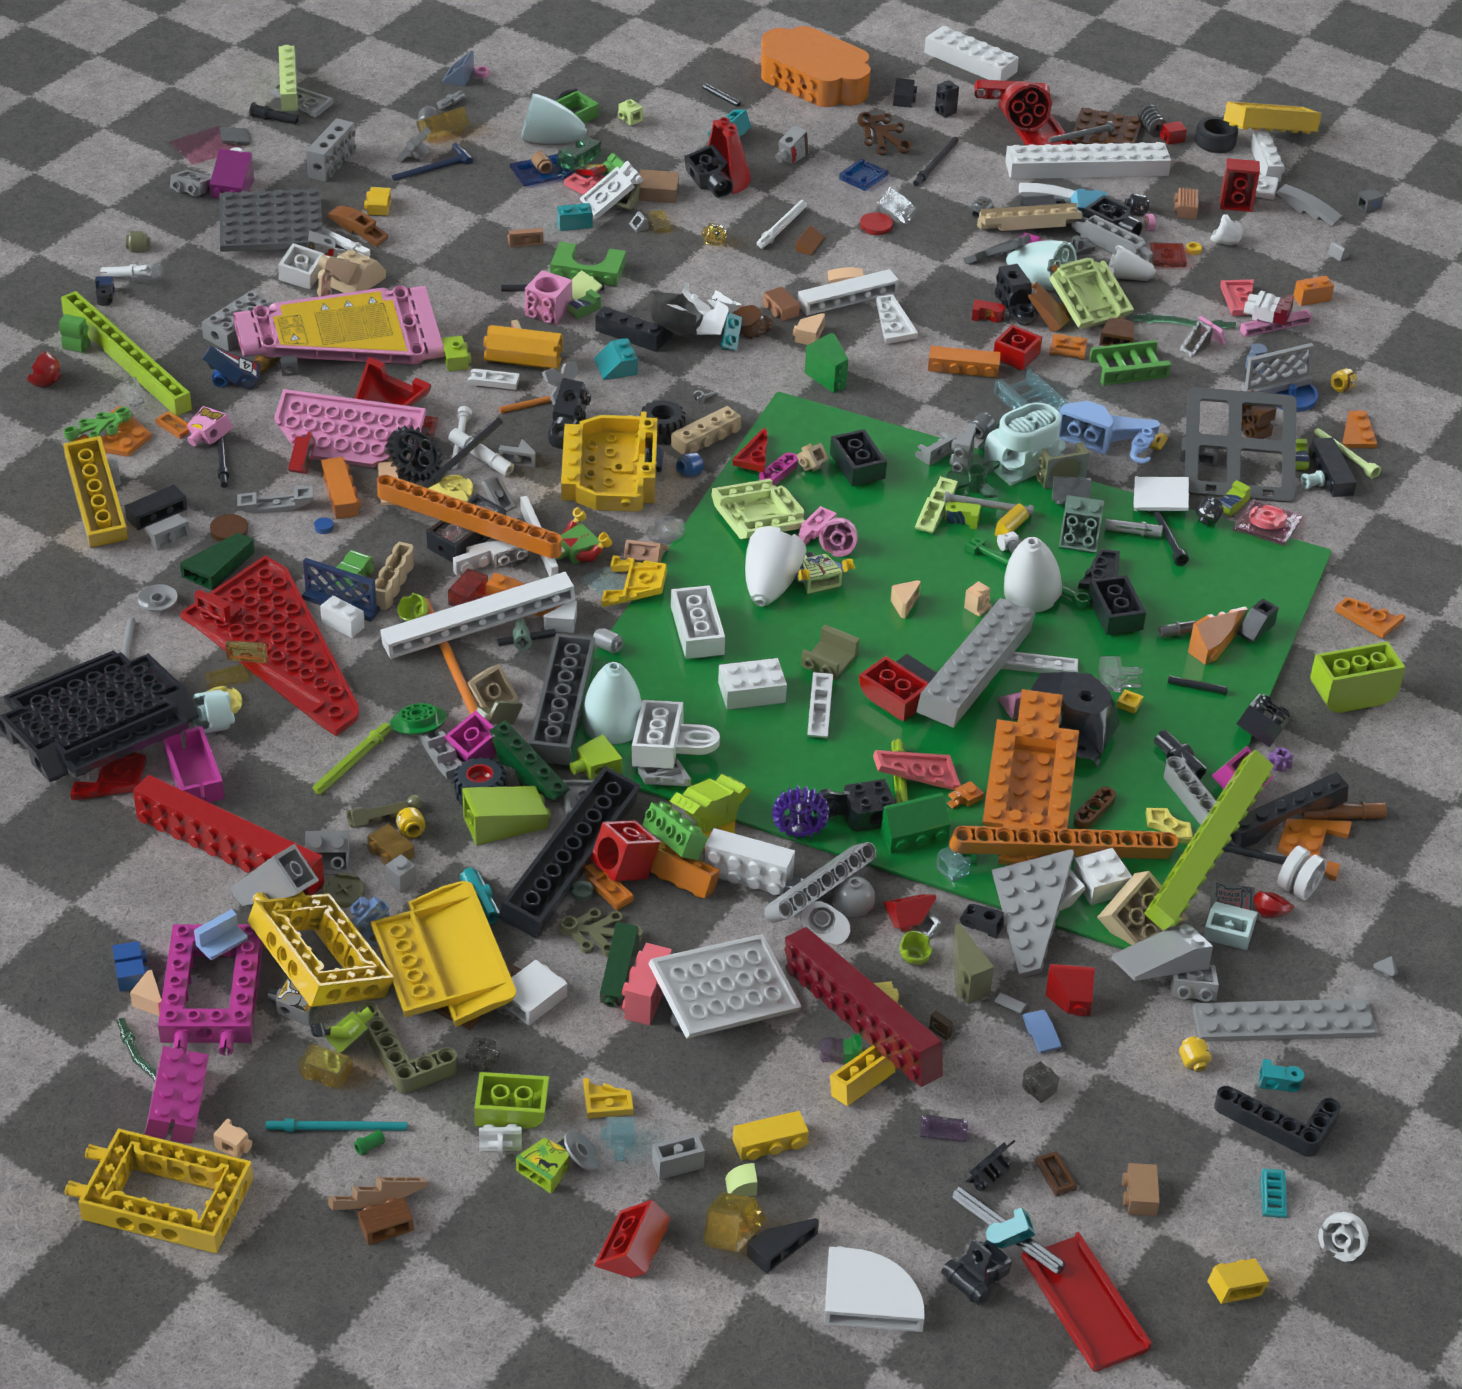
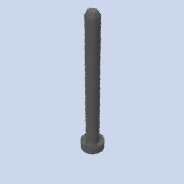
[1049,121,1115,143]

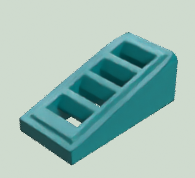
[1260,1168,1287,1218]

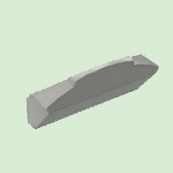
[995,993,1027,1013]

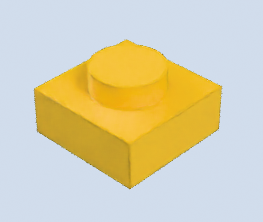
[1116,689,1143,714]

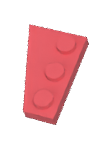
[1220,279,1254,316]

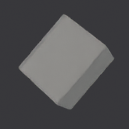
[629,211,649,233]
[1328,242,1350,261]
[915,910,943,938]

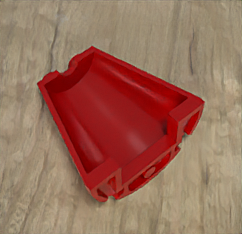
[708,117,751,194]
[354,357,431,407]

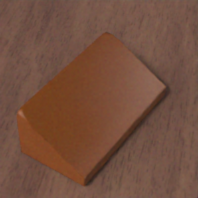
[796,225,825,255]

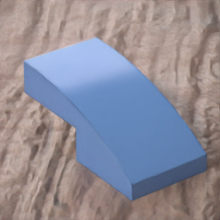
[1022,1010,1061,1053]

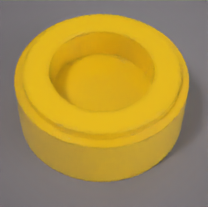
[1185,242,1202,255]

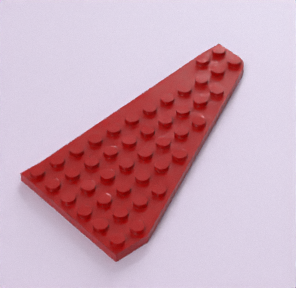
[180,555,359,736]

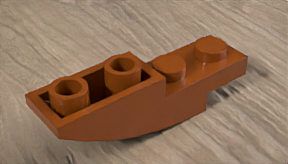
[327,206,388,248]

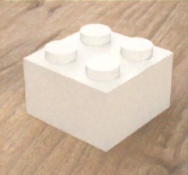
[278,243,324,289]
[1072,848,1132,905]

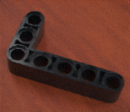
[1214,1086,1341,1157]

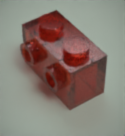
[448,568,488,607]

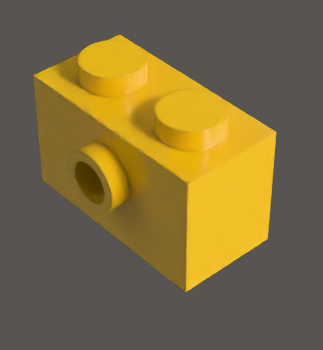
[1207,1258,1269,1304]

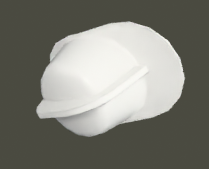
[801,901,850,945]

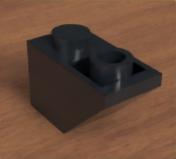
[1237,599,1279,643]

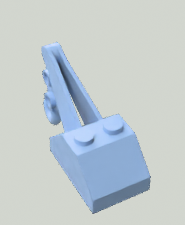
[1059,401,1160,464]

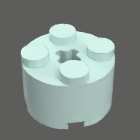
[192,690,235,734]

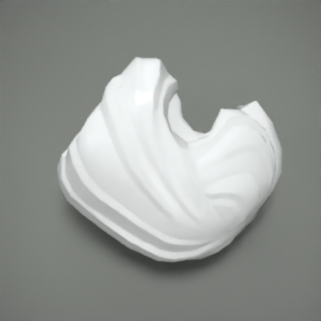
[1210,214,1244,245]

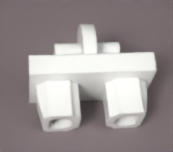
[479,1124,522,1155]

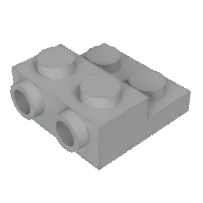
[170,170,212,197]
[950,423,976,475]
[1171,965,1219,1002]

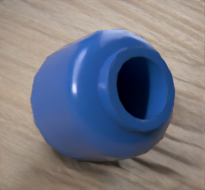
[676,452,704,478]

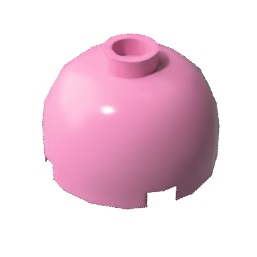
[819,518,858,557]

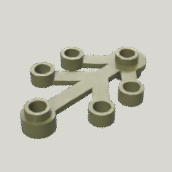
[558,908,643,957]

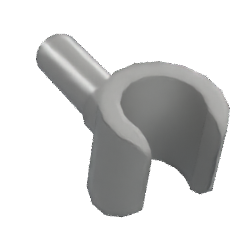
[693,390,717,403]

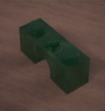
[557,136,601,171]

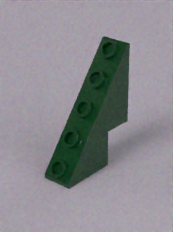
[489,720,570,800]

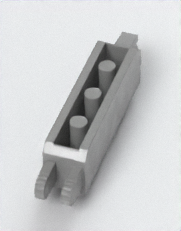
[1071,215,1153,262]

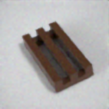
[1035,1151,1077,1197]

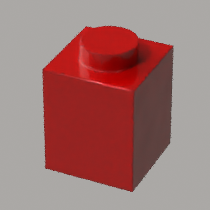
[1160,121,1187,145]

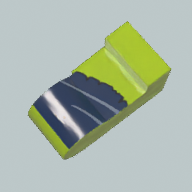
[1295,439,1309,471]
[1220,480,1250,517]
[945,502,981,529]

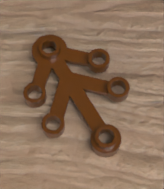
[857,112,911,155]

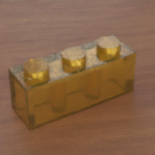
[416,107,470,142]

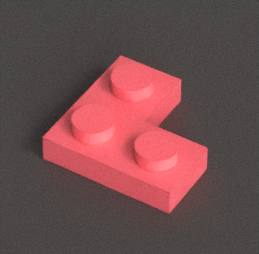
[564,173,606,195]

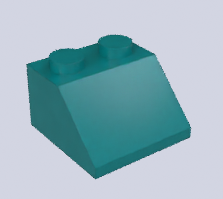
[594,338,638,380]

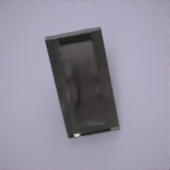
[1180,320,1213,357]

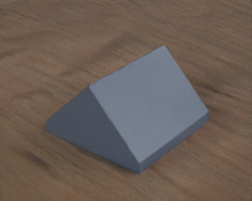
[442,50,474,86]

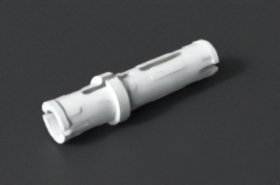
[100,264,152,278]

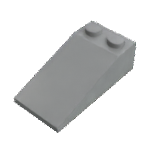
[1111,924,1213,981]

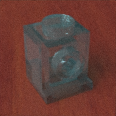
[936,846,971,883]

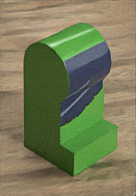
[567,289,601,319]

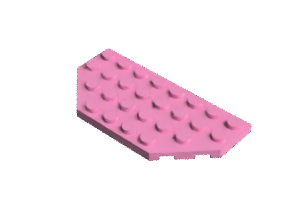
[274,389,426,468]

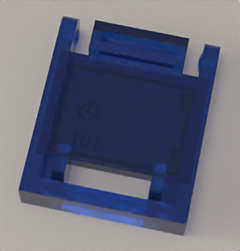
[839,158,888,191]

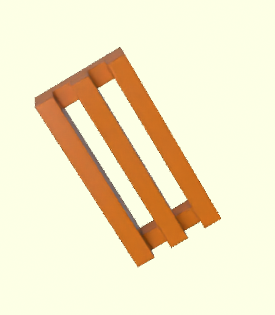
[155,411,190,439]

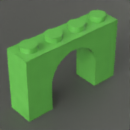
[550,242,626,287]

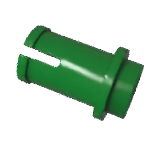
[354,1129,385,1155]

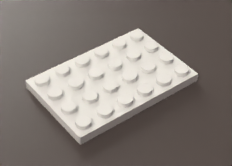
[648,934,802,1039]

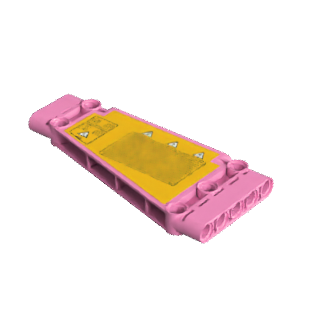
[233,286,444,364]

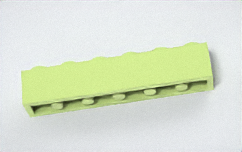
[279,45,298,111]

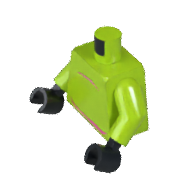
[310,1005,375,1053]

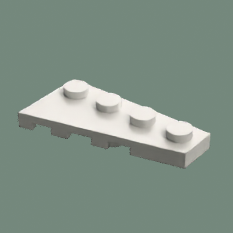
[876,294,918,344]

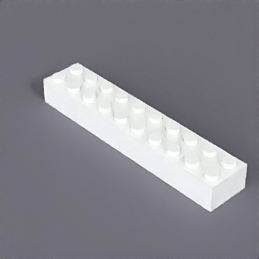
[1005,142,1171,179]

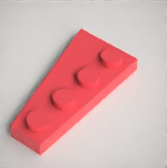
[873,750,961,791]

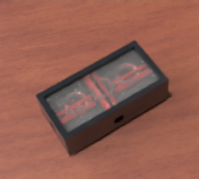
[426,494,506,563]

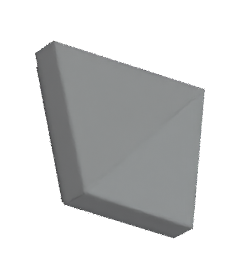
[1373,956,1398,976]

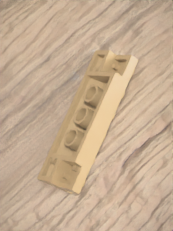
[977,203,1082,231]

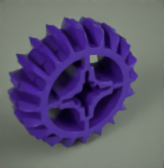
[772,785,829,839]

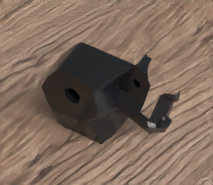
[1031,672,1120,768]

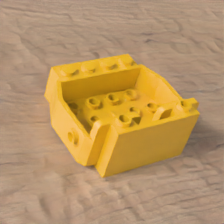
[561,412,658,512]

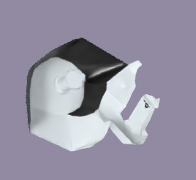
[651,282,741,334]

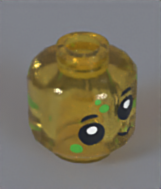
[701,223,727,246]

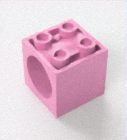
[525,270,572,325]

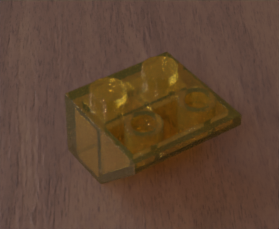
[703,1192,767,1252]

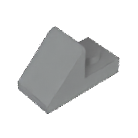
[499,439,536,468]
[481,473,516,511]

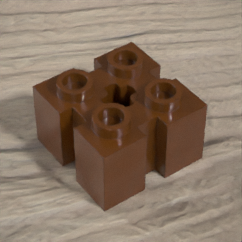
[1241,390,1277,439]

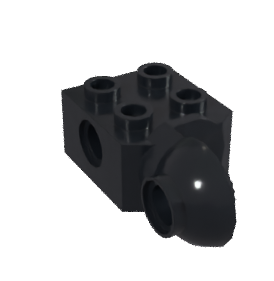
[994,263,1039,326]
[548,378,591,449]
[813,779,896,832]

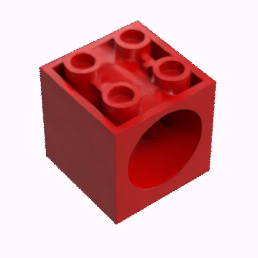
[590,820,660,882]

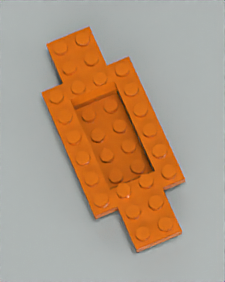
[982,689,1079,865]

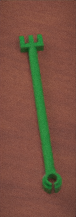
[964,536,1090,609]

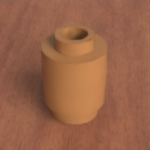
[531,151,552,174]

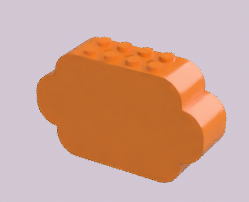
[760,26,871,107]

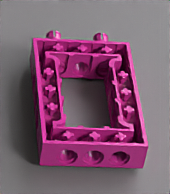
[158,924,263,1056]

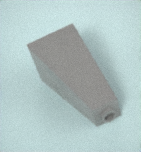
[230,844,319,906]

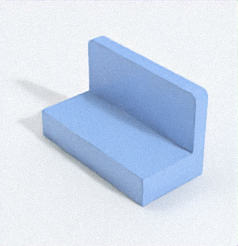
[194,909,248,960]

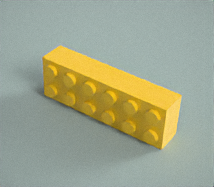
[1224,101,1321,134]
[63,436,128,548]

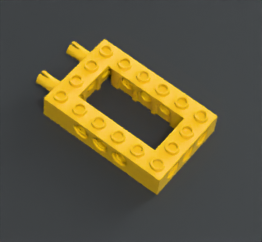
[247,891,394,1007]
[65,1128,254,1254]

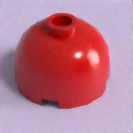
[27,351,62,388]

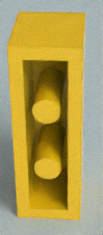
[830,1045,895,1106]
[733,1110,809,1161]

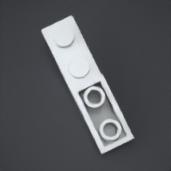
[453,541,528,575]

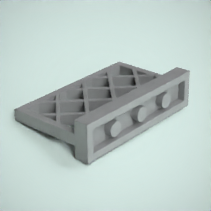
[1241,343,1314,393]

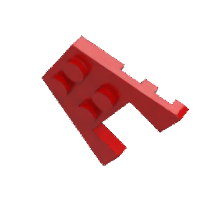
[70,752,147,800]

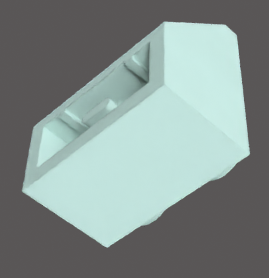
[1205,902,1258,950]

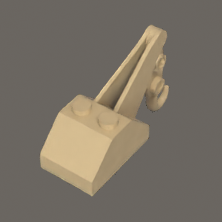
[317,250,386,297]

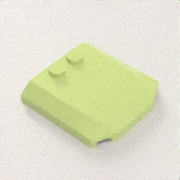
[1049,258,1134,329]
[711,479,805,539]

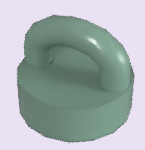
[572,881,593,901]

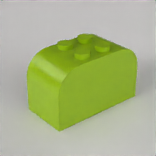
[1310,641,1406,713]

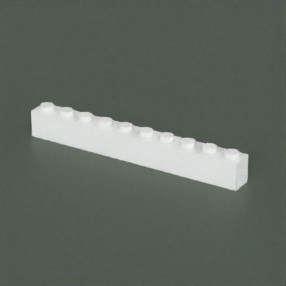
[380,572,575,659]

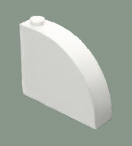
[824,1246,924,1332]

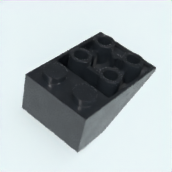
[1236,694,1292,747]

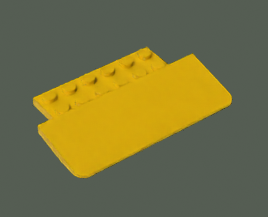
[371,881,516,1027]

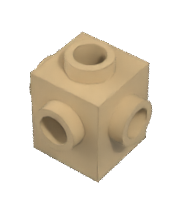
[797,443,829,471]

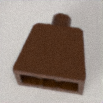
[1099,316,1134,346]

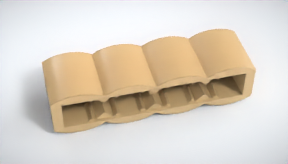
[375,542,414,610]

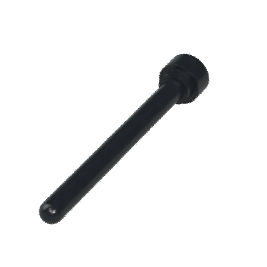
[1152,511,1189,566]

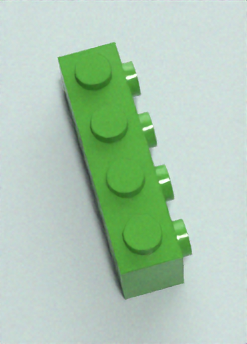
[643,802,708,861]

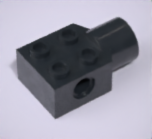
[684,144,734,198]
[1083,195,1143,236]

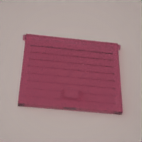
[169,126,242,165]
[1233,498,1303,546]

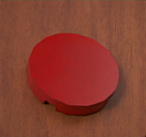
[860,212,893,235]

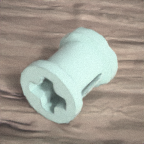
[1301,470,1325,490]

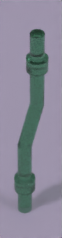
[1131,313,1236,329]
[117,1018,157,1083]

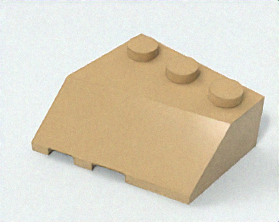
[1097,871,1189,945]

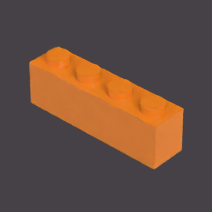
[928,345,1000,378]
[321,457,361,519]
[650,840,721,899]

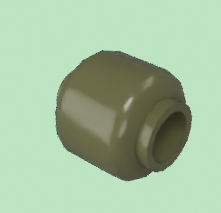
[126,231,152,252]

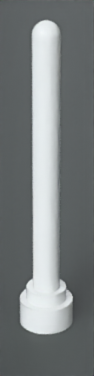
[452,406,472,470]

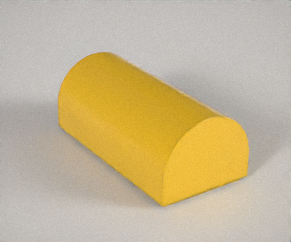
[995,503,1029,537]

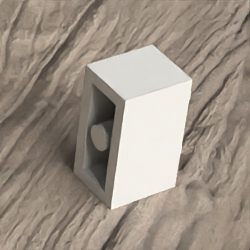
[320,596,365,638]

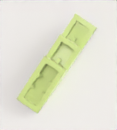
[915,477,958,534]

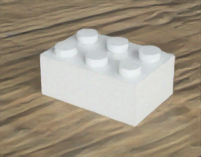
[718,658,787,710]

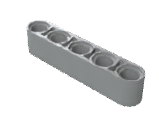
[1163,756,1216,825]

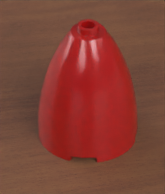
[1002,81,1052,132]

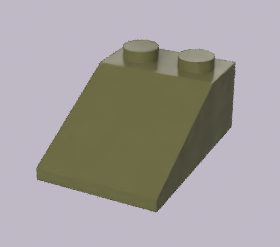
[952,923,994,1004]

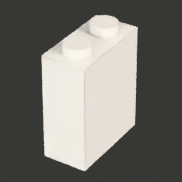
[503,960,567,1025]

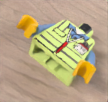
[795,552,855,594]

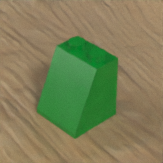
[804,333,848,393]

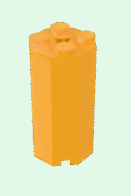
[484,325,563,370]

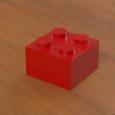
[994,325,1042,370]

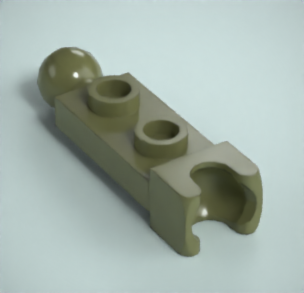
[346,795,423,827]

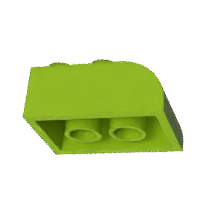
[474,1072,549,1129]

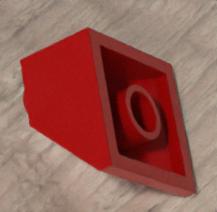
[883,894,937,931]
[1045,964,1095,1017]

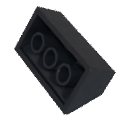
[595,306,673,352]

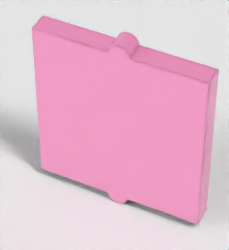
[1199,316,1226,345]

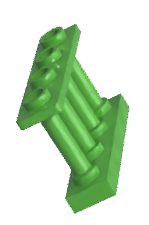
[1089,340,1171,386]

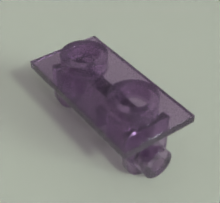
[920,1114,968,1142]

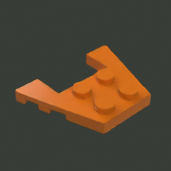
[75,406,152,457]
[1277,819,1352,881]

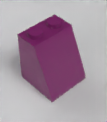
[209,149,254,198]

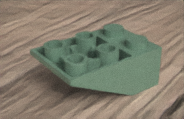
[1059,495,1104,553]

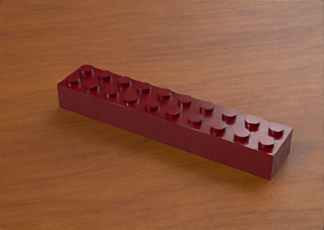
[784,927,943,1087]

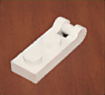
[467,369,520,390]

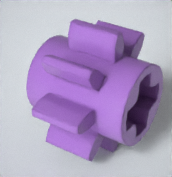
[1268,748,1293,772]

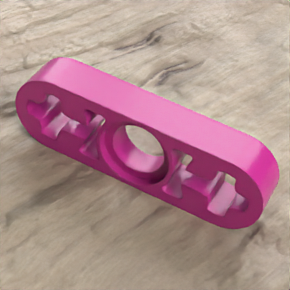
[759,453,798,485]

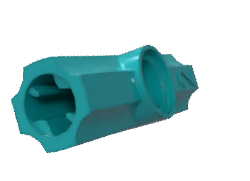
[460,867,500,924]

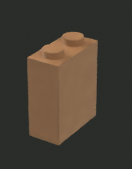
[638,169,679,203]

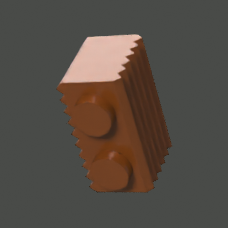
[358,1197,414,1245]

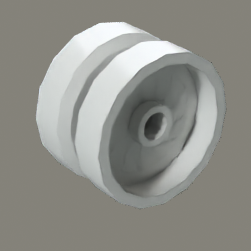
[1277,845,1327,901]

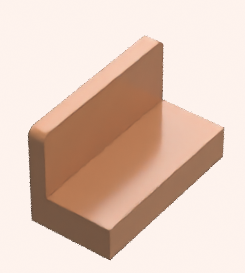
[507,228,543,247]
[623,540,669,563]

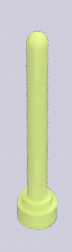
[1314,428,1381,479]

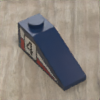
[203,345,260,389]

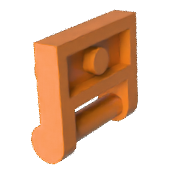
[1049,334,1088,360]

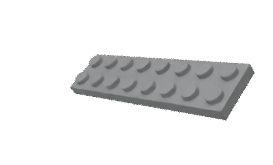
[1192,999,1377,1042]

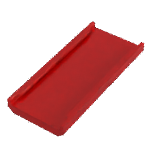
[998,100,1074,145]
[1021,1231,1152,1372]

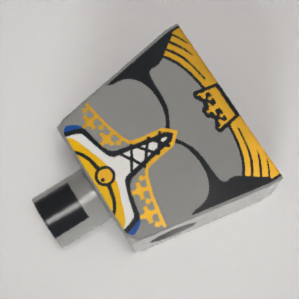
[267,978,319,1026]

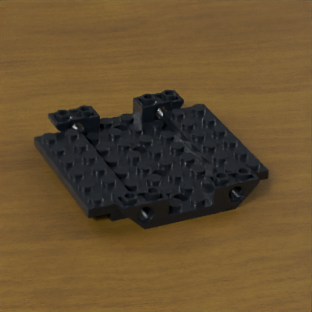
[0,650,199,783]

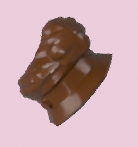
[732,305,773,339]

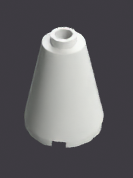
[1108,245,1156,281]

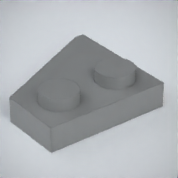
[638,757,691,786]

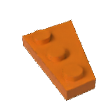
[1342,410,1377,448]
[1335,597,1406,639]

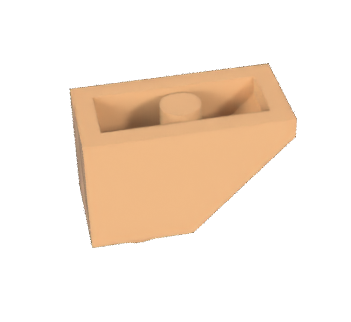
[793,313,825,345]

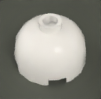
[1318,1212,1369,1262]

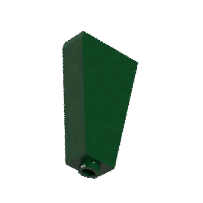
[180,533,255,591]
[600,922,640,1007]

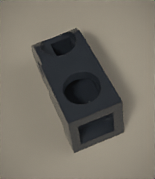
[960,904,1004,939]

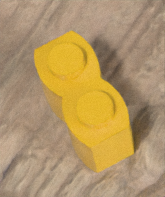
[364,187,391,216]

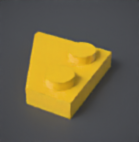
[583,1078,633,1119]

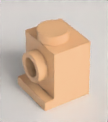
[964,581,992,617]
[213,1118,252,1158]

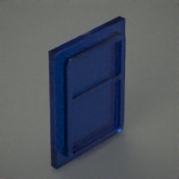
[510,154,572,187]

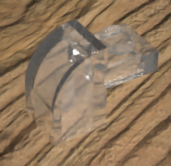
[1098,657,1143,693]

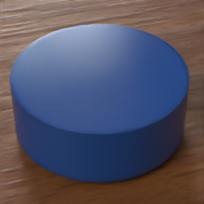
[314,517,334,534]

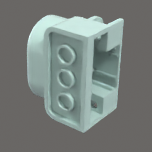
[983,403,1066,486]

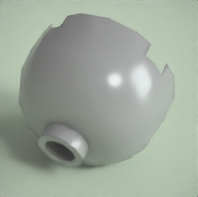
[832,876,875,917]

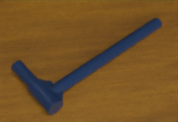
[392,143,473,181]

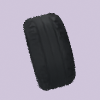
[1195,117,1238,153]

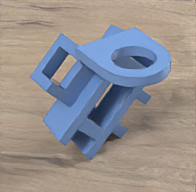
[350,897,391,947]

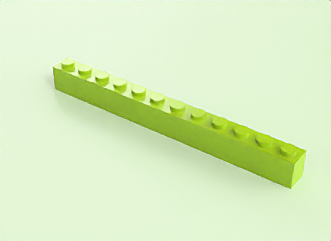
[61,291,192,416]
[1144,749,1274,931]

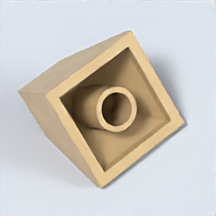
[468,664,519,707]

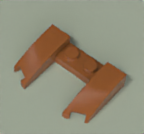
[1029,265,1072,332]

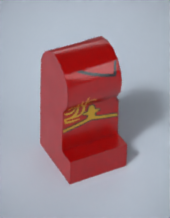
[971,299,1005,323]

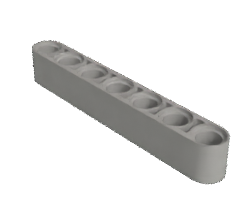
[765,842,876,923]

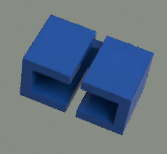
[112,941,148,992]

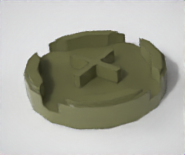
[322,873,365,908]

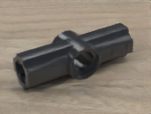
[1154,730,1207,780]

